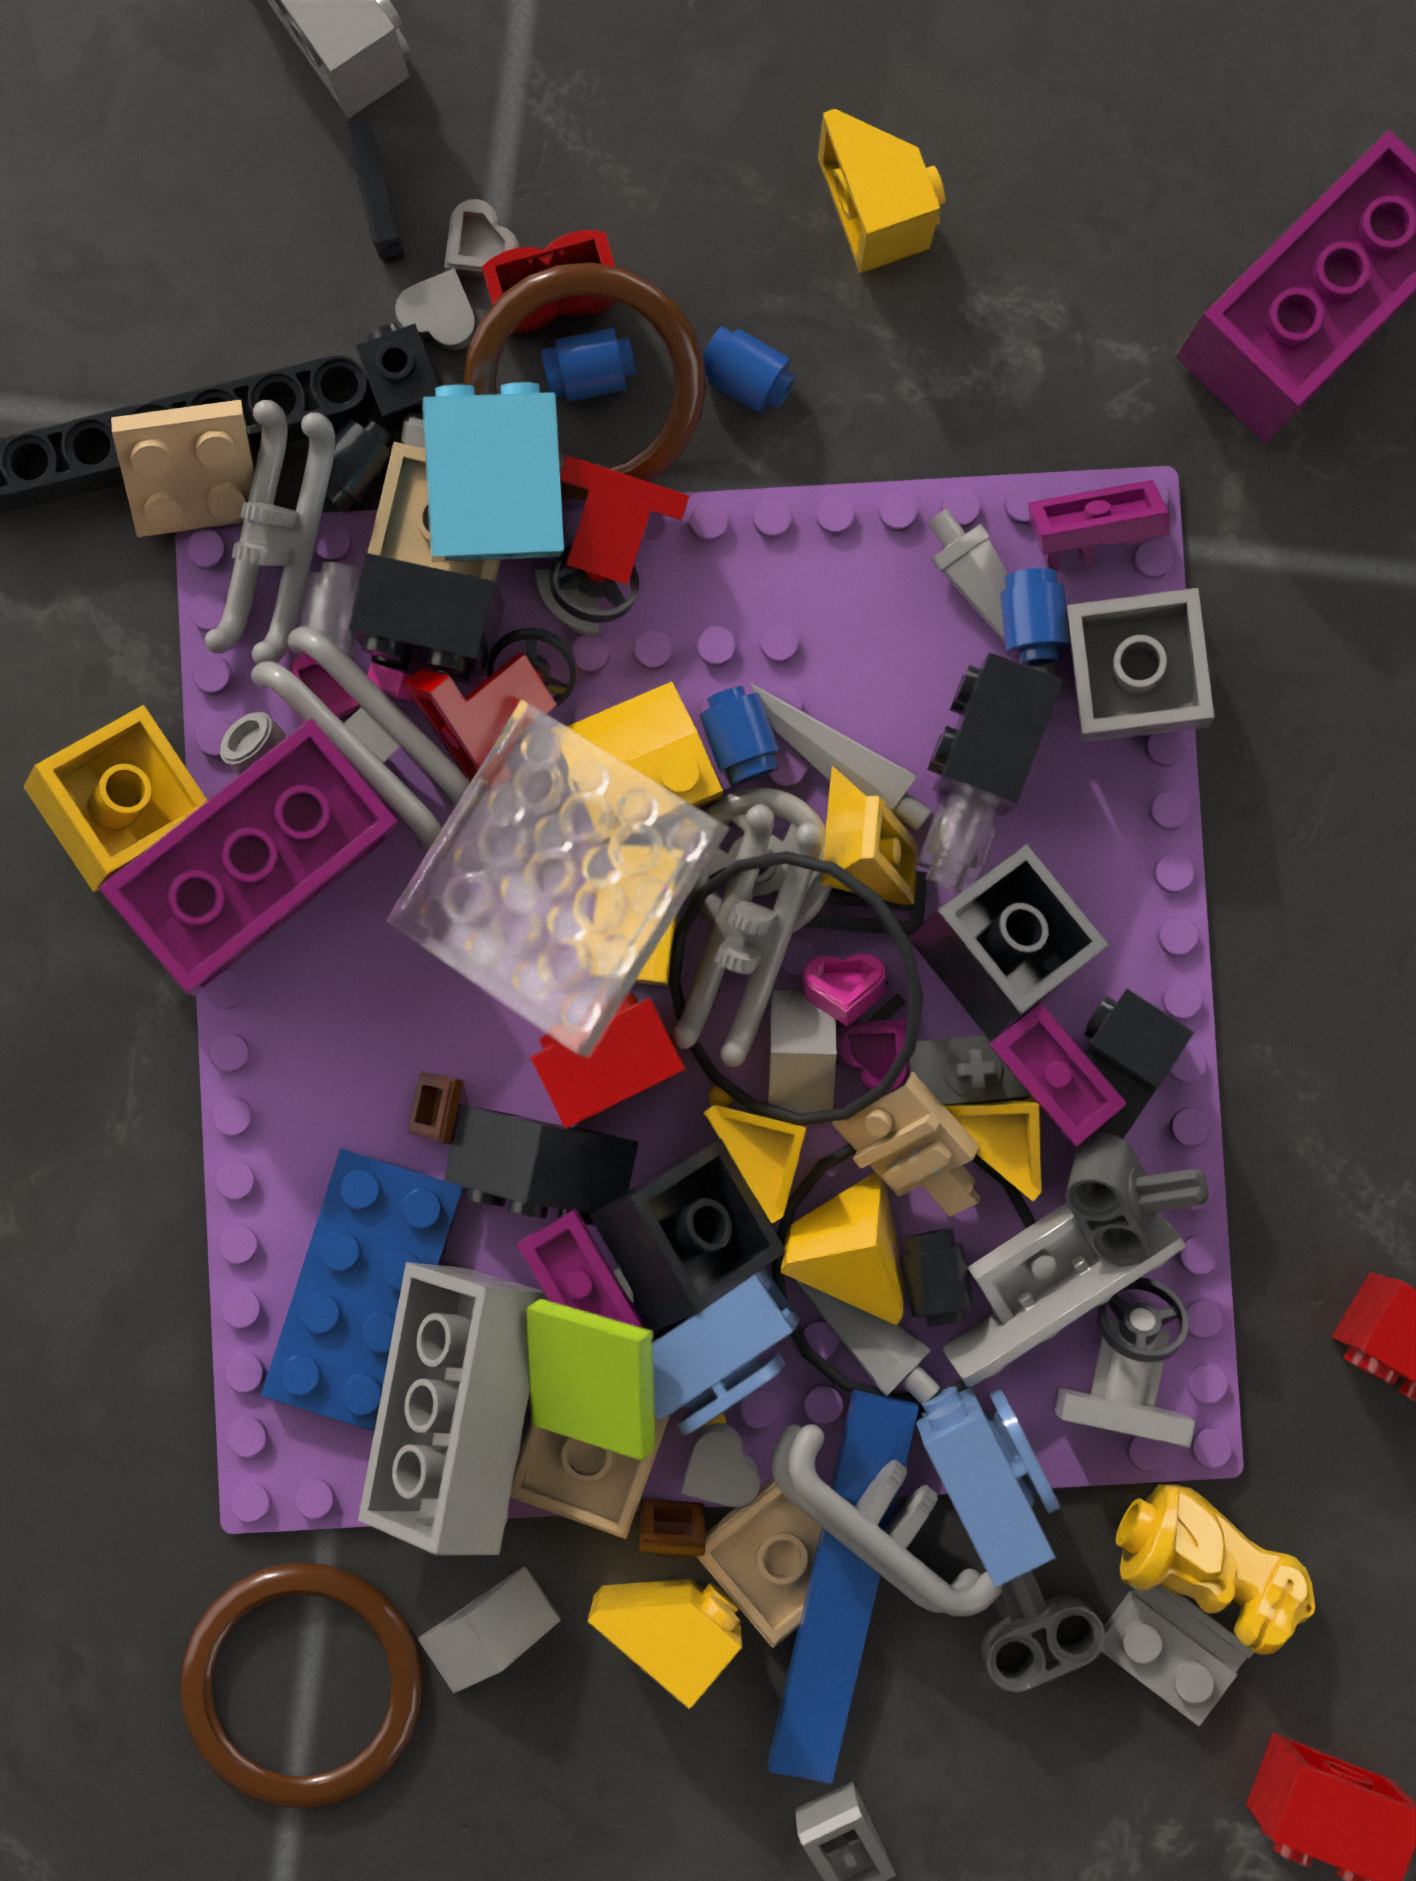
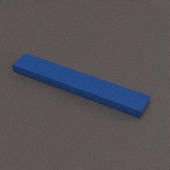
[767,1390,919,1784]

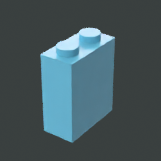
[422,382,564,562]

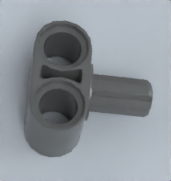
[909,1034,1031,1104]
[1065,1133,1209,1266]
[980,1570,1106,1692]

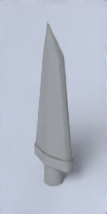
[927,508,1058,702]
[750,683,932,831]
[792,1278,941,1405]

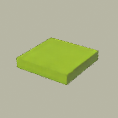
[527,1299,655,1461]

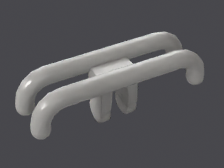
[204,400,335,664]
[251,626,479,855]
[671,804,824,1067]
[771,1424,1003,1617]

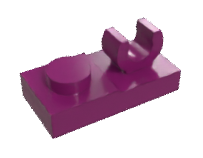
[1028,480,1169,571]
[988,1002,1127,1147]
[516,1208,643,1327]

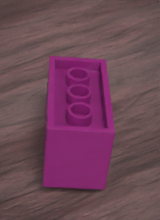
[1176,130,1416,444]
[99,718,398,996]

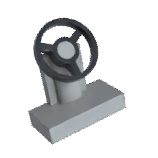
[1053,1277,1195,1447]

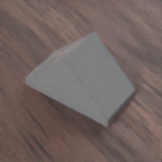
[768,990,837,1118]
[418,1565,561,1694]
[795,1781,896,1881]

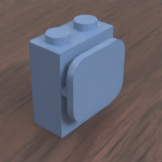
[652,1267,801,1436]
[916,1386,1060,1587]

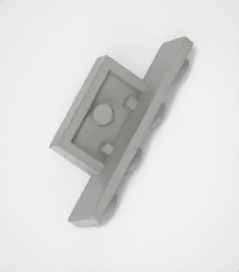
[943,1202,1185,1387]

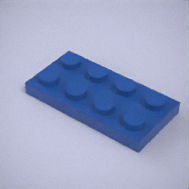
[261,1148,464,1432]

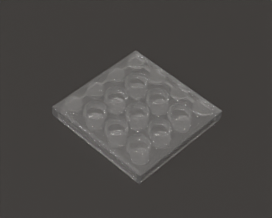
[386,699,729,1058]

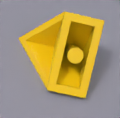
[820,765,919,905]
[942,1097,1042,1202]
[704,1105,807,1224]
[780,1172,905,1326]

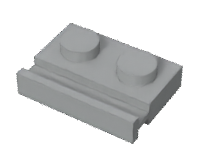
[1101,1584,1254,1726]

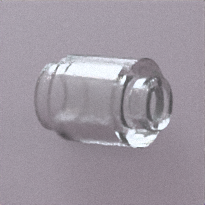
[301,562,360,659]
[917,793,998,893]

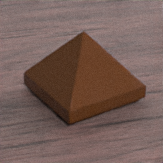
[407,1071,469,1144]
[640,1499,706,1559]

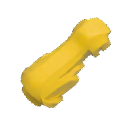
[1116,1484,1315,1655]

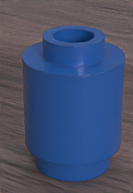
[703,326,796,414]
[541,327,637,402]
[1000,568,1071,667]
[699,686,780,786]

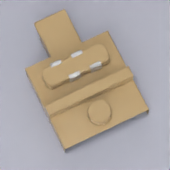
[832,1071,981,1217]

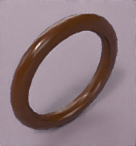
[463,263,706,500]
[180,1562,424,1809]

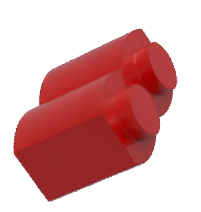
[482,230,617,334]

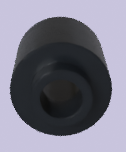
[325,416,395,514]
[899,1228,976,1327]

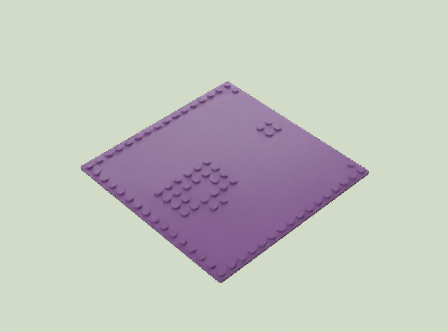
[175,466,1244,1534]

